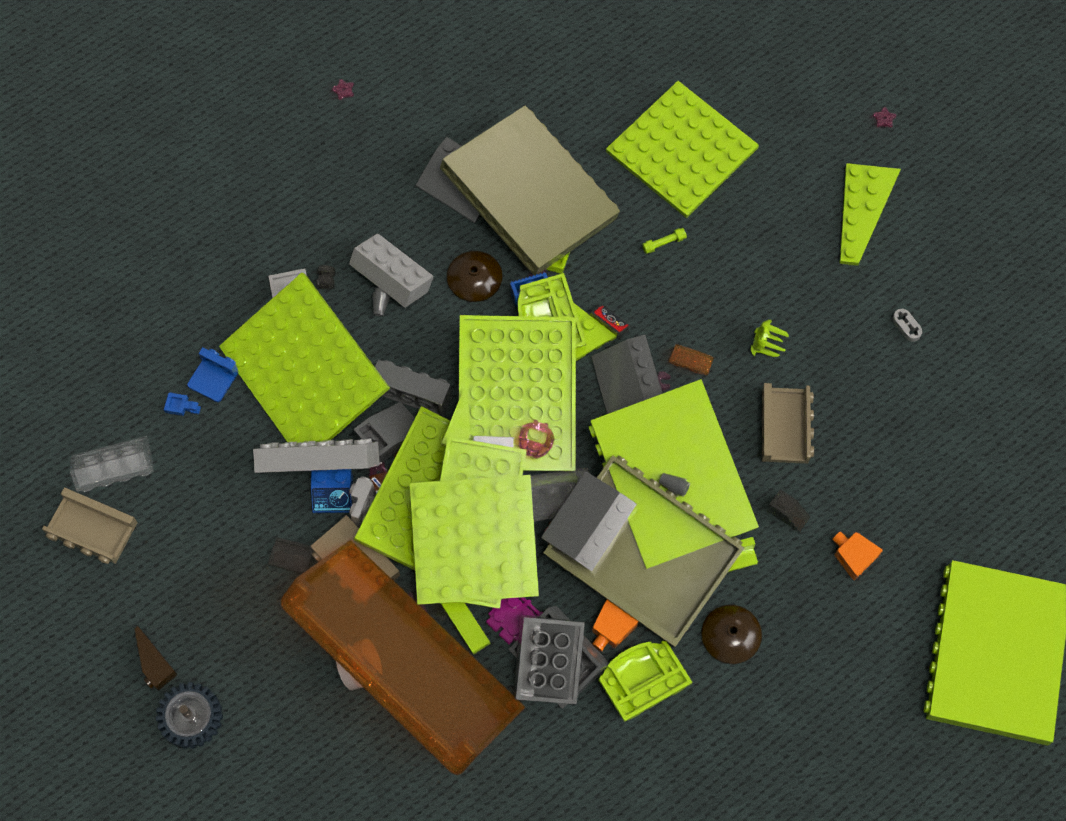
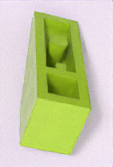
[441,389,472,447]

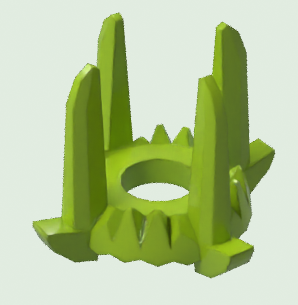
[751,320,789,357]

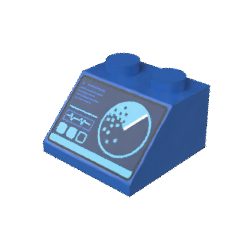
[311,469,353,513]

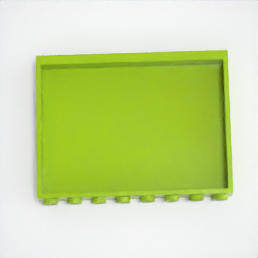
[589,379,759,569]
[924,560,1066,746]

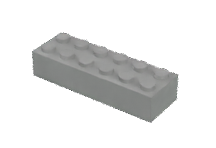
[253,438,380,473]

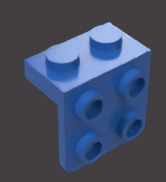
[187,347,238,402]

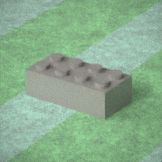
[349,233,434,308]

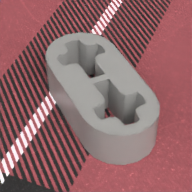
[892,309,922,342]

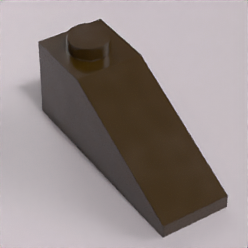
[134,626,177,691]

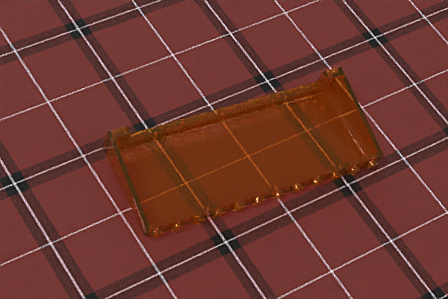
[281,540,525,775]

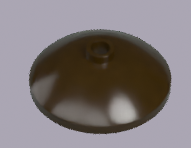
[447,251,502,302]
[702,605,762,664]

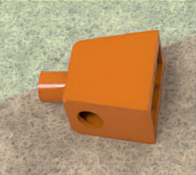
[832,531,883,580]
[592,599,639,651]

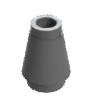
[372,288,390,317]
[659,473,690,497]

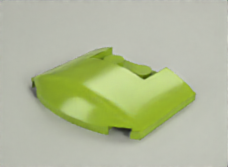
[518,273,587,348]
[599,641,693,722]

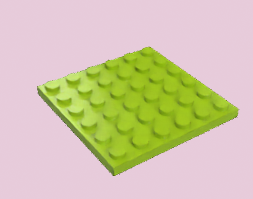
[606,81,759,218]
[410,475,539,605]

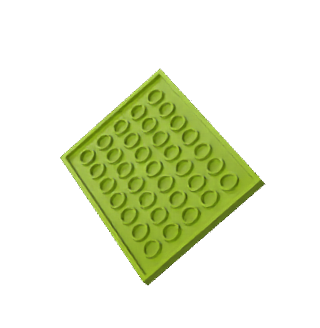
[219,272,390,443]
[459,315,576,472]

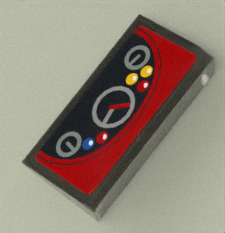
[590,304,631,340]

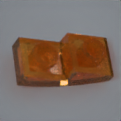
[669,344,714,375]

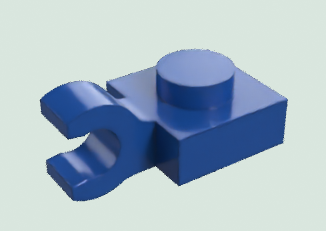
[164,393,201,416]

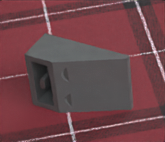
[354,402,415,464]

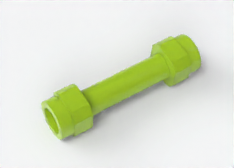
[642,228,687,254]

